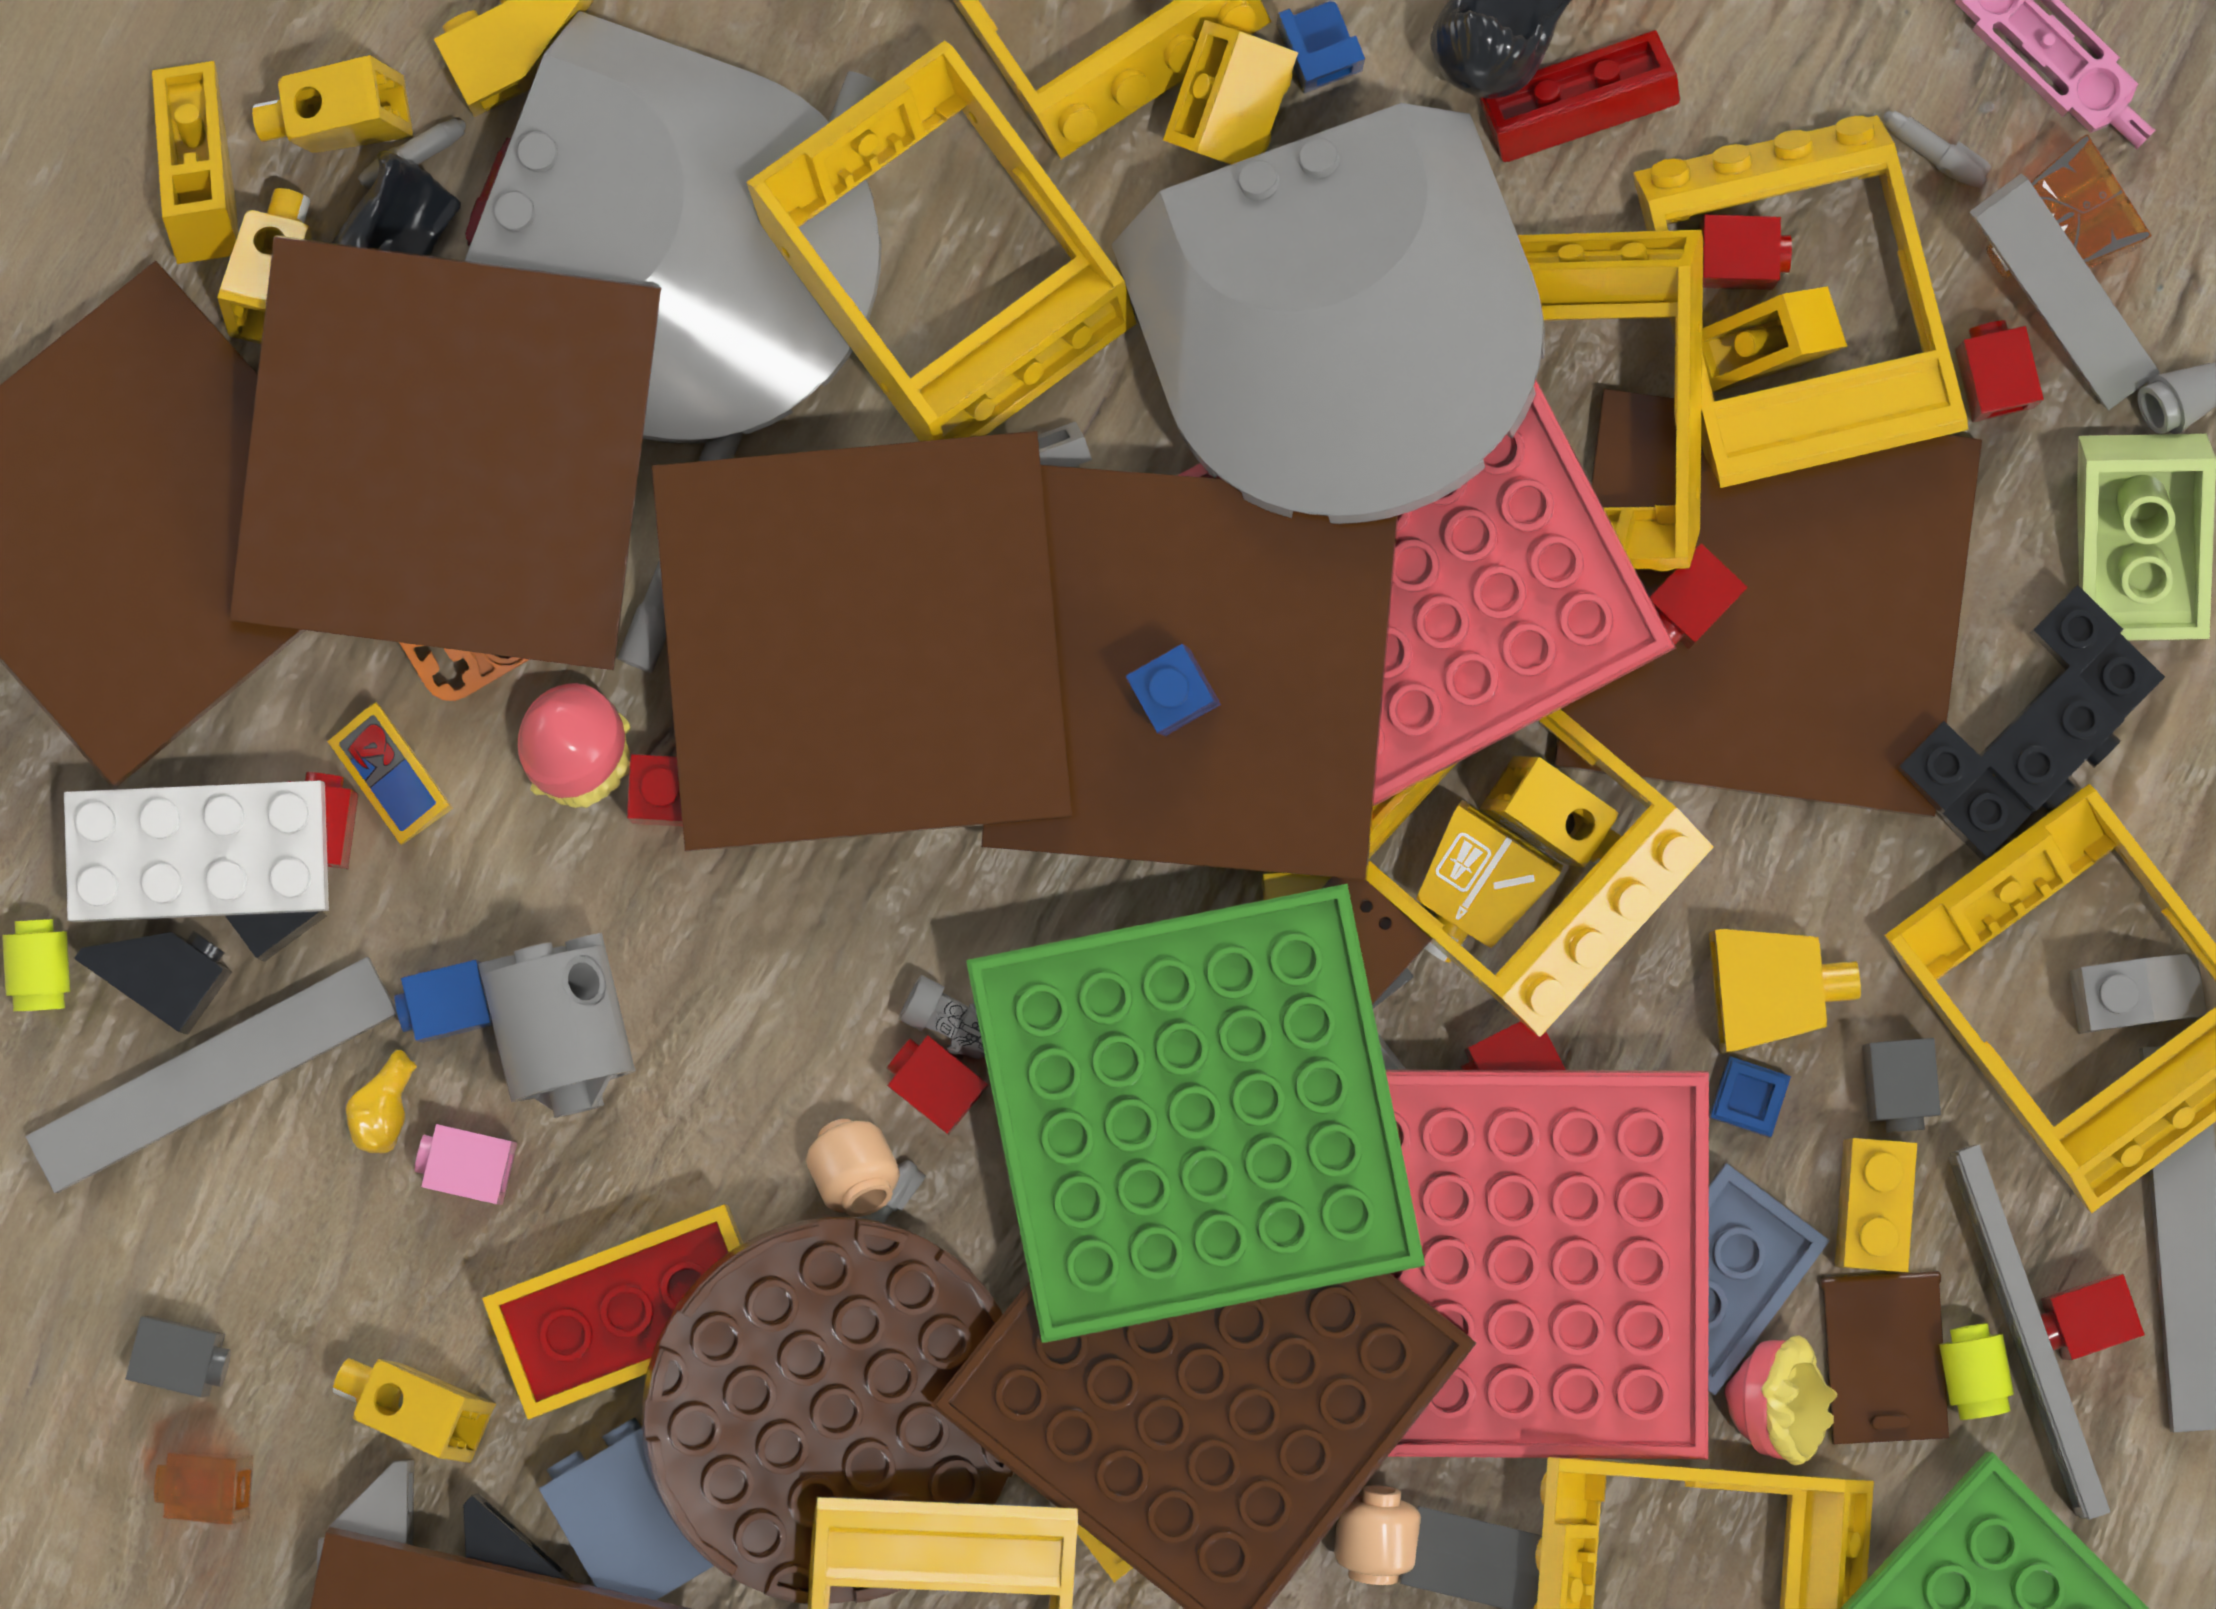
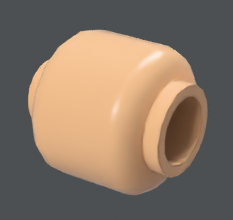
[806,1119,900,1217]
[1334,1485,1421,1585]

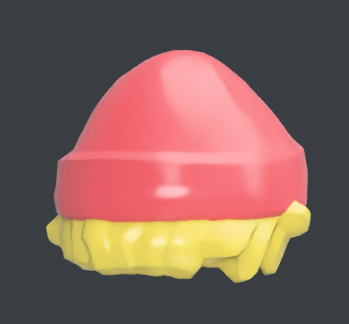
[518,683,631,808]
[1724,1335,1837,1465]

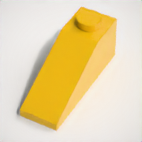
[152,61,238,264]

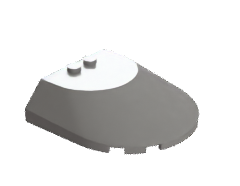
[465,11,882,444]
[1111,103,1545,524]

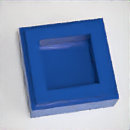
[1709,1056,1791,1138]

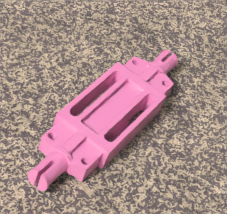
[1954,0,2155,150]

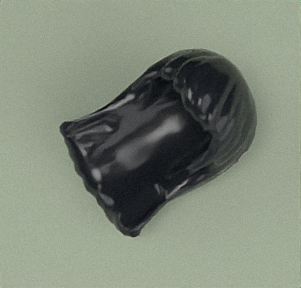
[1430,0,1572,99]
[332,151,461,256]

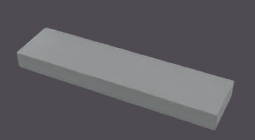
[1969,173,2160,411]

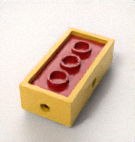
[482,1204,743,1420]

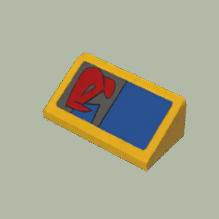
[327,702,454,845]

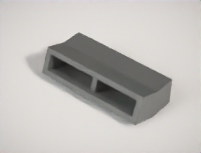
[1400,1506,1542,1609]

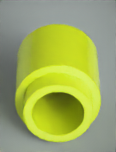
[2,919,71,1011]
[1939,1323,2014,1420]

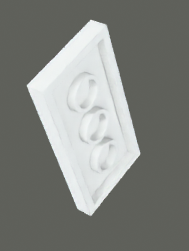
[64,781,329,922]

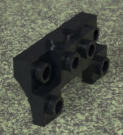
[1897,585,2165,861]

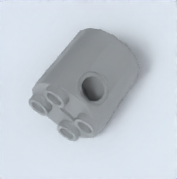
[478,933,635,1118]

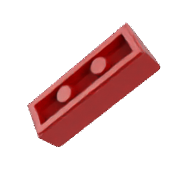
[1479,30,1680,162]

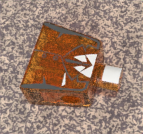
[1986,134,2152,279]

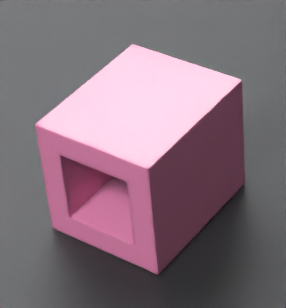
[415,1124,517,1205]

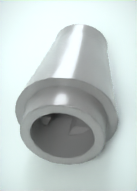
[2138,361,2216,434]

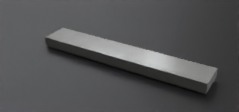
[25,957,398,1193]
[2139,1046,2216,1432]
[1948,1145,2111,1520]

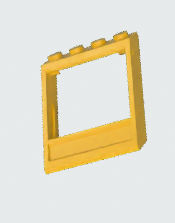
[953,0,1272,160]
[746,40,1137,441]
[1633,115,1968,488]
[1518,230,1703,571]
[1367,709,1714,1037]
[1884,784,2216,1214]
[1533,1457,1874,1609]
[807,1497,1078,1609]

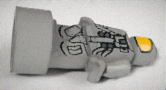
[898,975,985,1059]

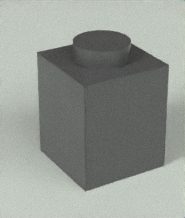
[1862,1038,1941,1133]
[125,1316,231,1397]

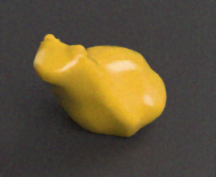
[345,1050,417,1153]

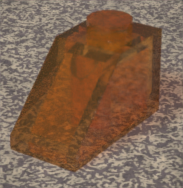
[154,1451,254,1525]

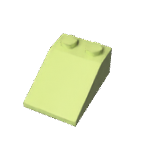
[2077,433,2216,640]

